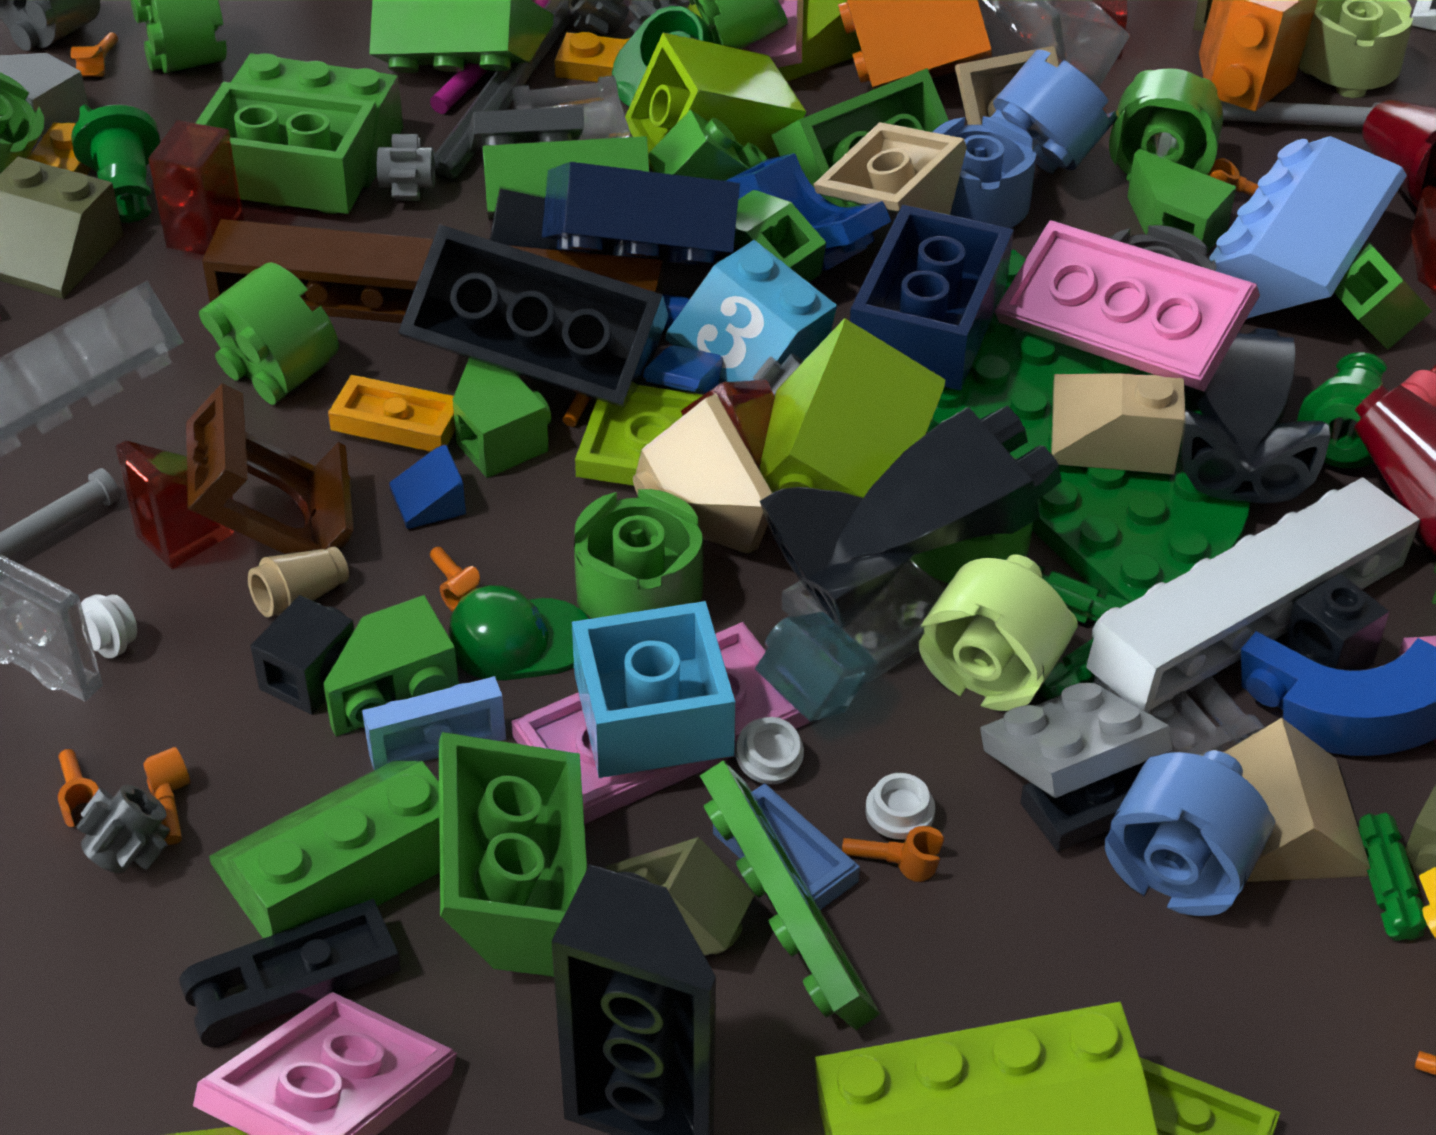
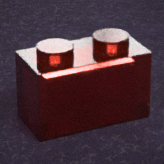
[148,120,244,255]

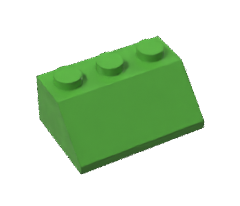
[369,0,554,73]
[231,53,403,188]
[771,68,949,208]
[185,82,377,214]
[483,136,649,219]
[439,732,587,977]
[209,761,440,938]

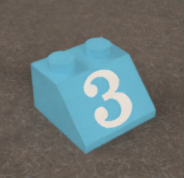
[666,240,837,407]

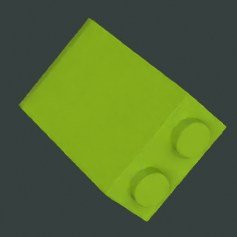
[623,33,806,172]
[759,318,945,498]

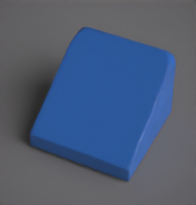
[643,346,723,396]
[389,444,466,529]

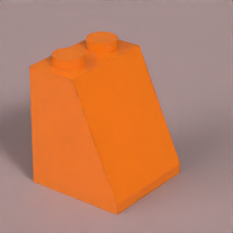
[838,0,992,90]
[1199,0,1318,112]

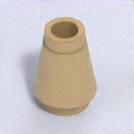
[248,547,349,617]

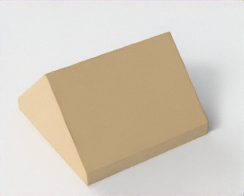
[813,122,967,215]
[1224,718,1371,882]

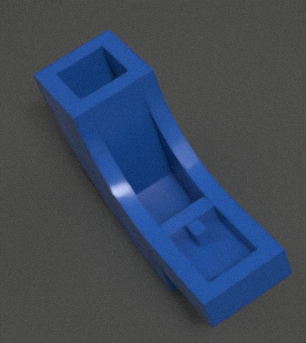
[726,153,891,271]
[1241,631,1436,756]

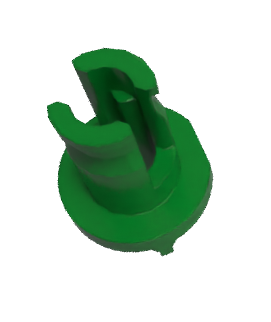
[71,104,160,223]
[1297,352,1388,469]

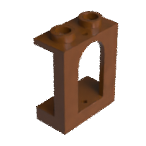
[186,383,354,554]

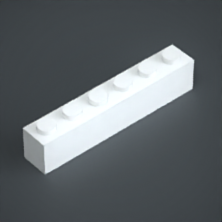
[1086,477,1420,713]

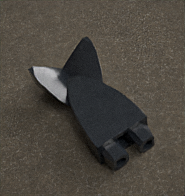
[1181,328,1331,503]
[759,405,1062,628]

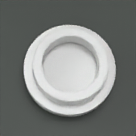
[77,594,137,658]
[735,717,804,784]
[865,773,935,840]

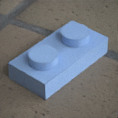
[362,676,506,770]

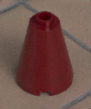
[1362,100,1436,220]
[1354,385,1436,556]

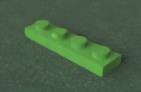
[700,760,880,1030]

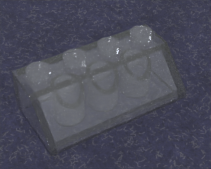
[0,281,184,458]

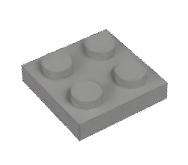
[980,682,1173,798]

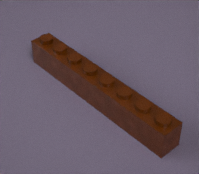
[202,219,663,323]

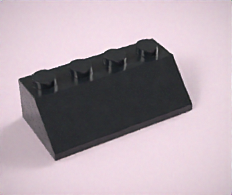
[398,224,668,408]
[551,865,716,1135]

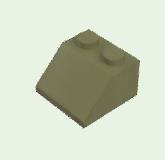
[0,157,123,299]

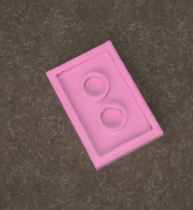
[193,992,457,1135]

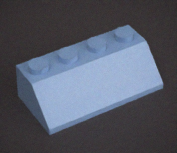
[1209,136,1407,318]

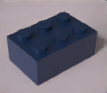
[542,162,740,266]
[850,204,1014,391]

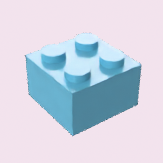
[572,601,735,778]

